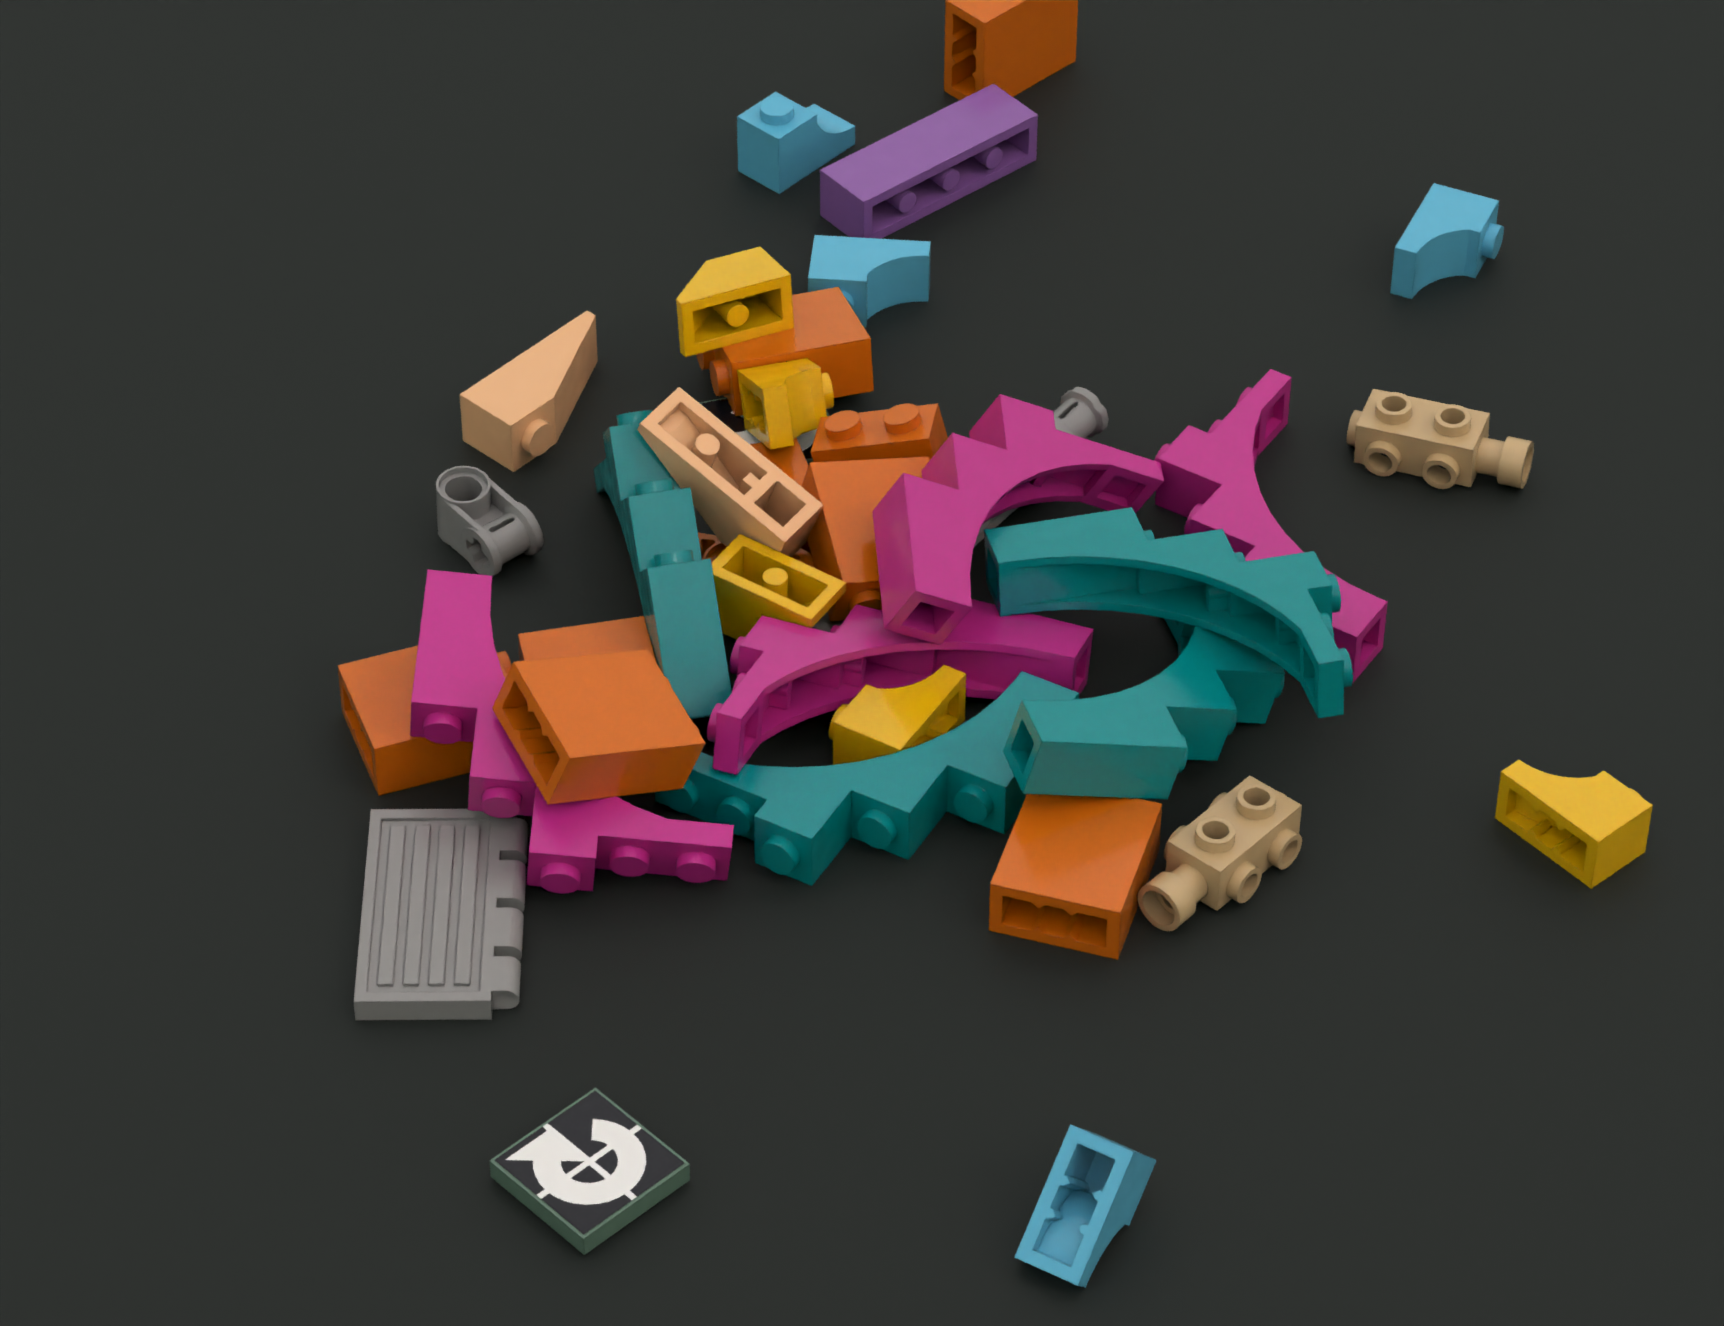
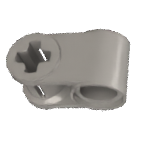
[436,466,544,577]

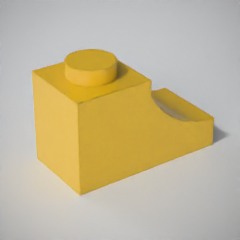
[737,358,834,450]
[829,665,966,765]
[1495,760,1653,889]

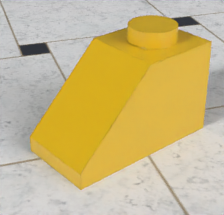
[676,246,794,357]
[712,534,846,640]

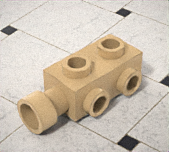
[1347,389,1534,489]
[1138,775,1302,931]

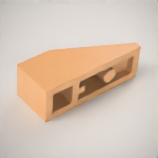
[460,310,598,472]
[637,387,823,557]

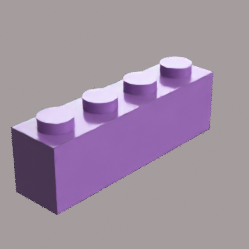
[820,83,1038,239]

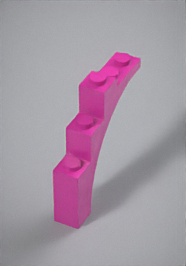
[1154,369,1388,684]
[872,394,1164,645]
[410,569,734,894]
[707,599,1094,775]

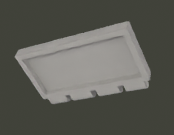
[353,809,529,1021]

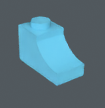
[737,92,855,194]
[1390,183,1504,299]
[808,235,931,327]
[1014,1124,1157,1288]

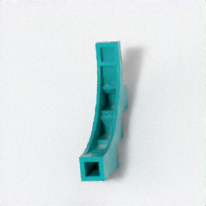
[593,410,732,720]
[984,507,1353,719]
[1003,618,1285,799]
[655,671,1079,886]

